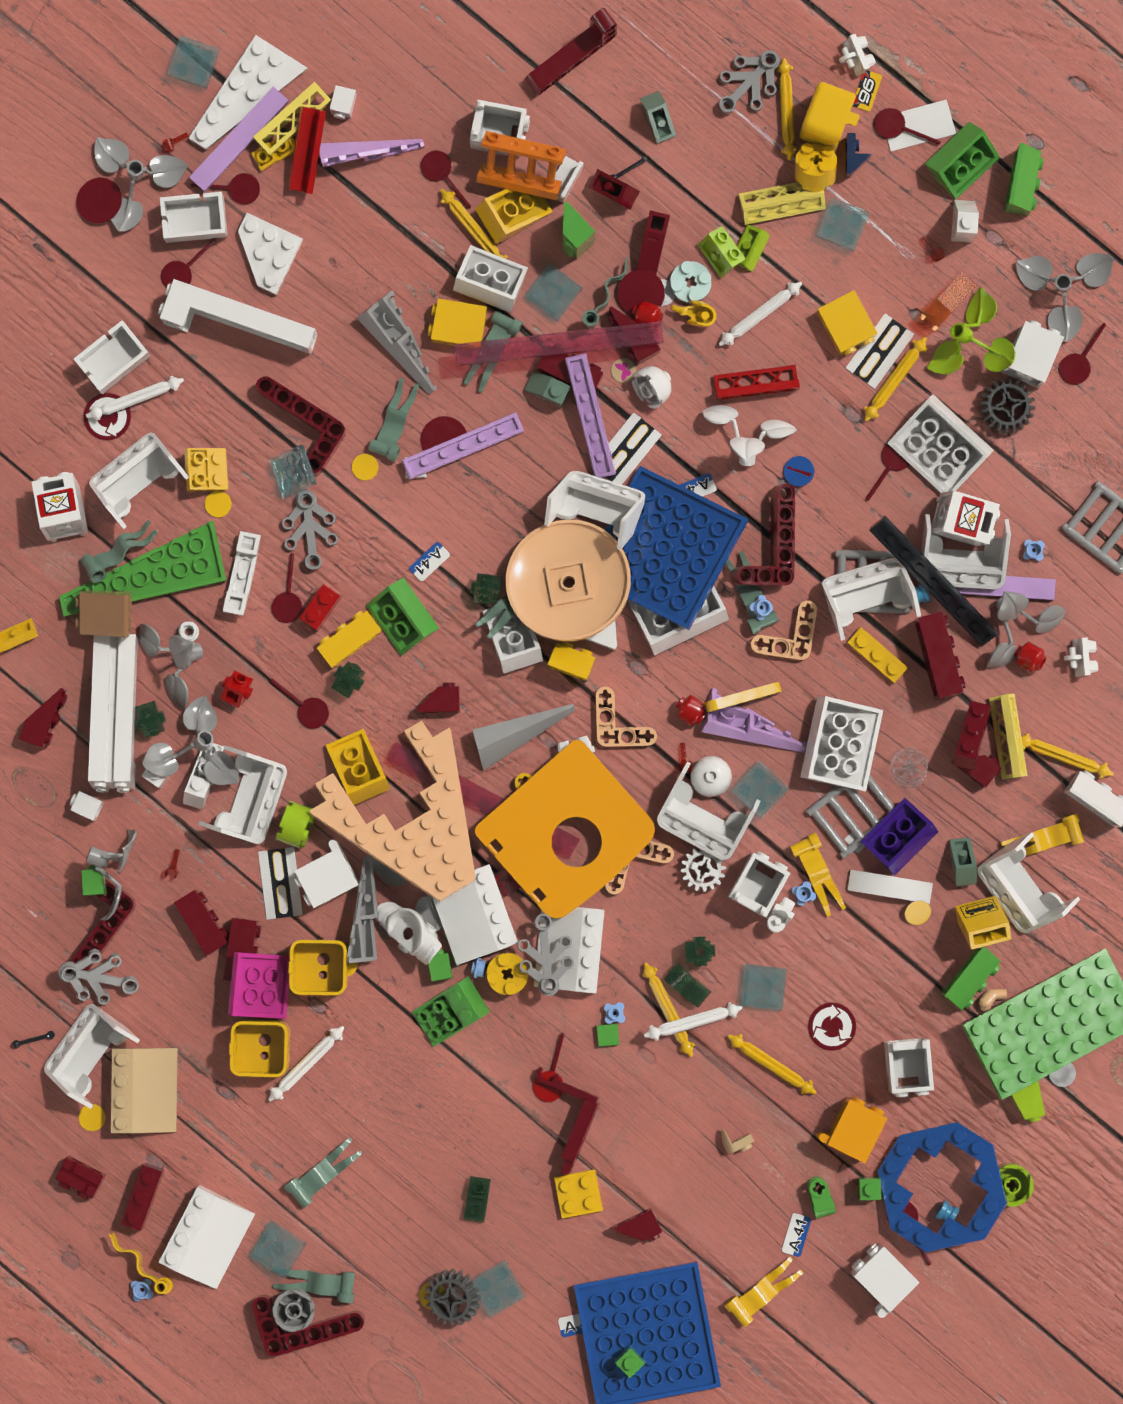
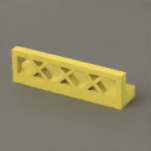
[253,82,331,156]
[739,182,826,225]
[989,694,1027,780]

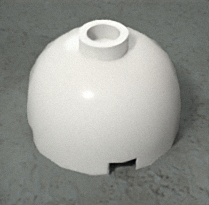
[632,366,672,409]
[690,756,732,797]

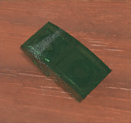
[664,963,711,1008]
[464,1176,491,1223]

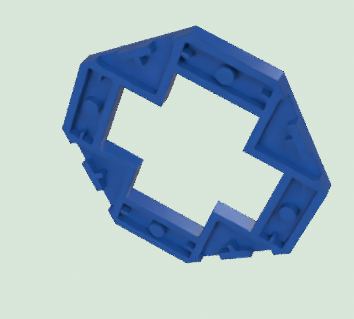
[878,1122,1007,1252]

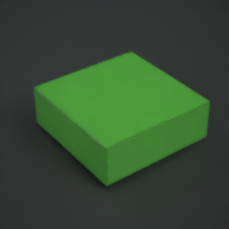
[597,1024,619,1047]

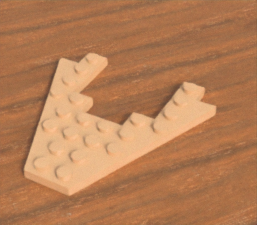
[309,721,476,902]

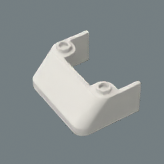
[89,433,189,529]
[544,471,645,550]
[922,514,1011,589]
[822,558,921,641]
[198,745,287,844]
[657,762,761,860]
[978,832,1080,933]
[44,1004,140,1109]

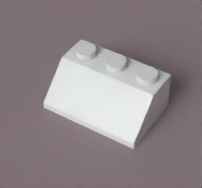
[453,245,528,313]
[1064,770,1123,828]

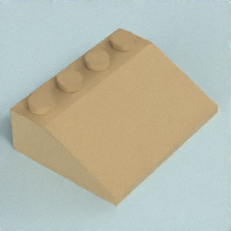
[111,1048,178,1133]

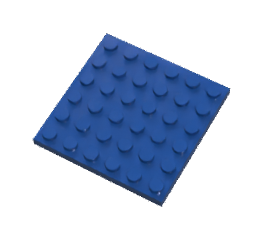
[605,466,749,630]
[574,1261,721,1404]

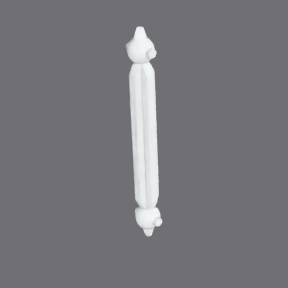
[719,282,802,346]
[86,376,184,420]
[644,1002,742,1041]
[268,1026,344,1102]

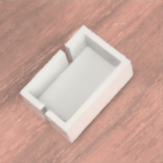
[160,192,228,243]
[74,320,151,394]

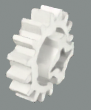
[681,848,726,892]

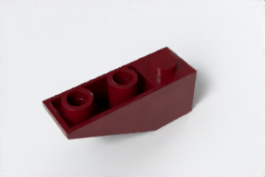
[636,210,670,275]
[607,306,661,364]
[19,688,68,748]

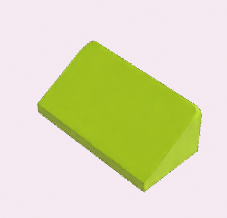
[737,224,770,272]

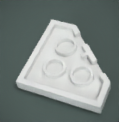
[238,213,303,295]

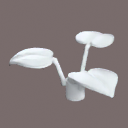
[701,405,797,466]

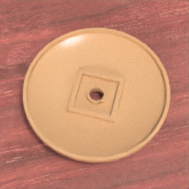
[506,520,631,641]

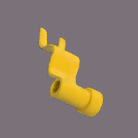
[1000,813,1085,856]
[790,832,846,917]
[109,1232,174,1294]
[724,1257,803,1327]

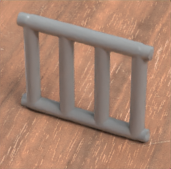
[1061,481,1123,575]
[835,550,910,614]
[806,775,895,859]

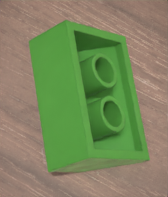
[925,122,1000,199]
[1004,143,1044,216]
[563,201,595,259]
[366,577,439,656]
[940,947,1001,1010]

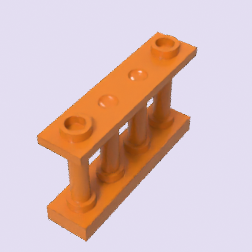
[477,131,567,200]

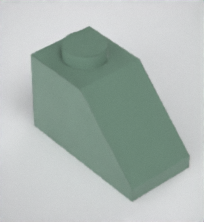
[640,91,676,144]
[524,372,570,408]
[949,837,977,886]

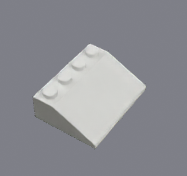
[888,394,994,493]
[627,586,729,656]
[800,696,883,791]
[432,864,518,965]
[534,907,604,993]
[159,1185,255,1289]

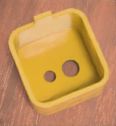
[799,82,860,152]
[289,939,349,995]
[229,1020,290,1077]

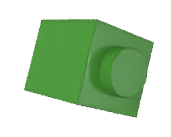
[82,865,106,895]
[429,950,453,981]
[857,1177,881,1200]
[615,1345,645,1378]

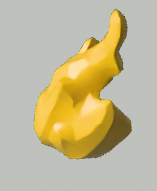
[670,300,716,327]

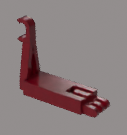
[536,1067,600,1175]

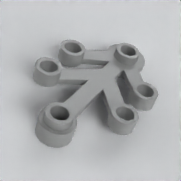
[719,50,780,114]
[282,490,338,570]
[517,914,574,996]
[58,949,139,1005]

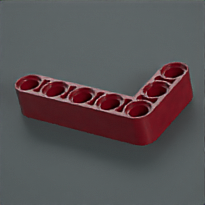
[525,8,617,96]
[256,376,346,476]
[731,483,795,586]
[65,878,136,980]
[252,1295,365,1356]

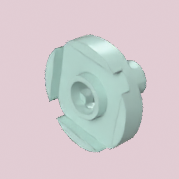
[670,261,711,303]

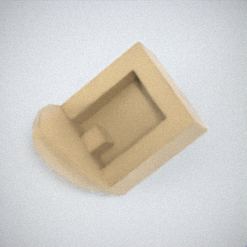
[722,1128,754,1154]

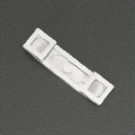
[223,531,261,616]
[847,870,933,904]

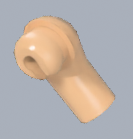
[979,989,1007,1011]

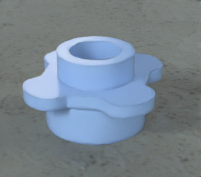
[1023,539,1045,561]
[749,595,773,620]
[792,881,816,906]
[471,958,487,978]
[604,1002,625,1024]
[131,1278,154,1301]

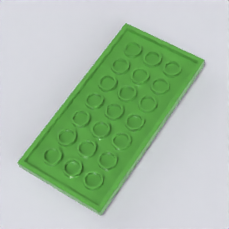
[962,948,1123,1100]

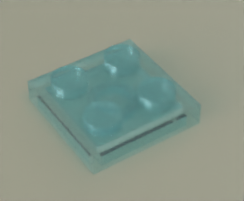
[167,36,220,89]
[816,197,870,252]
[525,263,583,321]
[270,445,317,498]
[730,760,790,819]
[740,964,787,1010]
[249,1220,307,1279]
[469,1260,526,1318]

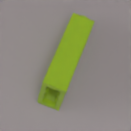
[1011,1081,1045,1122]

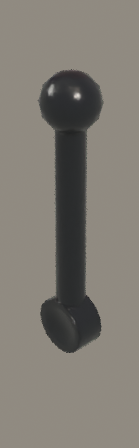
[611,156,648,179]
[12,1031,55,1048]

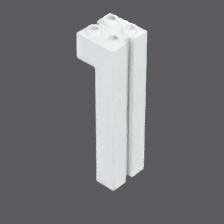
[158,279,318,354]
[88,634,138,793]

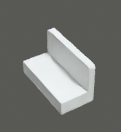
[555,156,584,203]

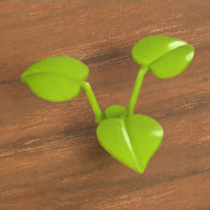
[927,287,1016,375]

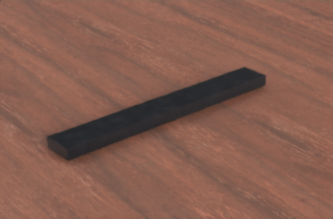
[869,516,998,647]

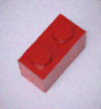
[300,584,342,631]

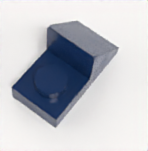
[845,133,872,178]

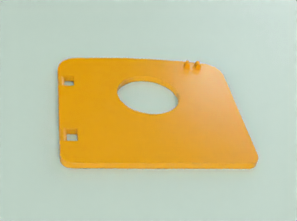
[475,740,655,918]

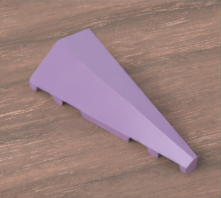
[319,139,424,167]
[701,688,807,753]

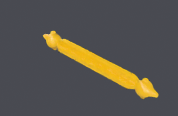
[776,58,798,161]
[440,189,508,259]
[864,337,928,422]
[1021,733,1113,779]
[642,962,695,1057]
[728,1034,816,1095]

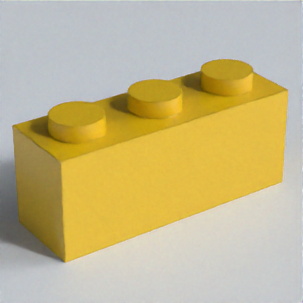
[317,610,383,669]

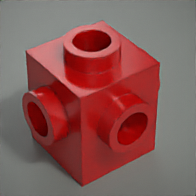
[220,670,253,708]

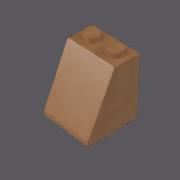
[76,591,132,637]

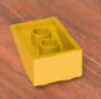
[475,189,553,244]
[325,729,390,805]

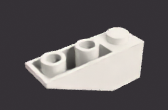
[183,743,224,810]

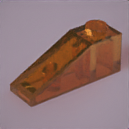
[920,272,977,331]

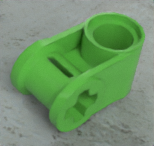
[807,1176,836,1219]

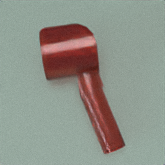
[162,132,189,153]
[920,236,945,261]
[680,743,692,773]
[165,849,180,879]

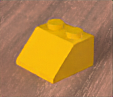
[548,641,596,682]

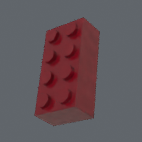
[914,612,966,701]

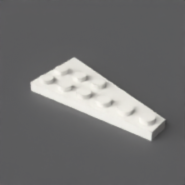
[189,35,308,150]

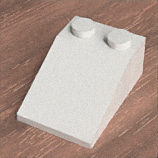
[483,608,543,673]

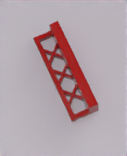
[288,106,326,194]
[714,365,800,400]

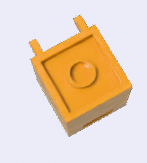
[817,1096,888,1163]

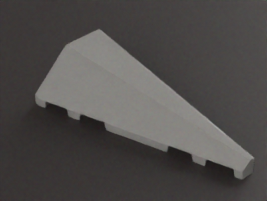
[357,290,437,394]
[473,704,575,770]
[346,856,378,963]

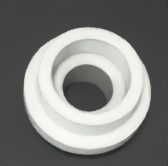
[178,622,199,642]

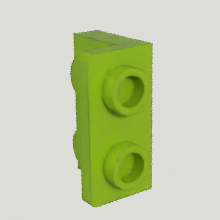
[697,226,745,278]

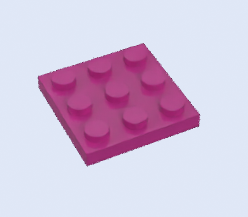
[228,952,290,1019]

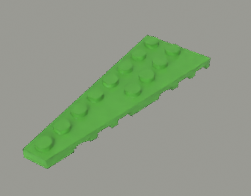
[59,521,227,617]

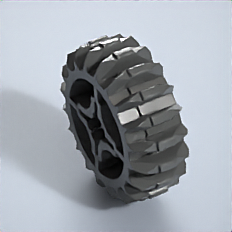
[979,378,1036,434]
[425,1269,482,1326]

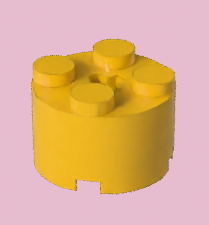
[795,143,837,192]
[487,953,529,995]

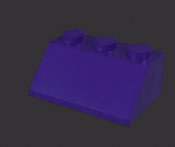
[861,798,938,876]

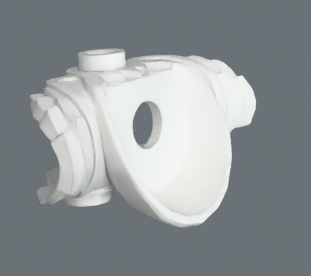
[376,902,442,965]

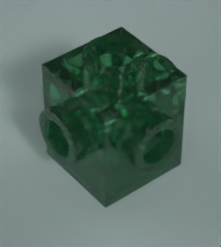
[470,573,502,605]
[331,661,366,699]
[135,700,166,737]
[685,936,715,966]

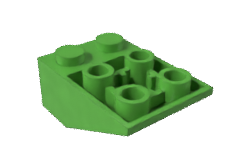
[412,977,490,1047]

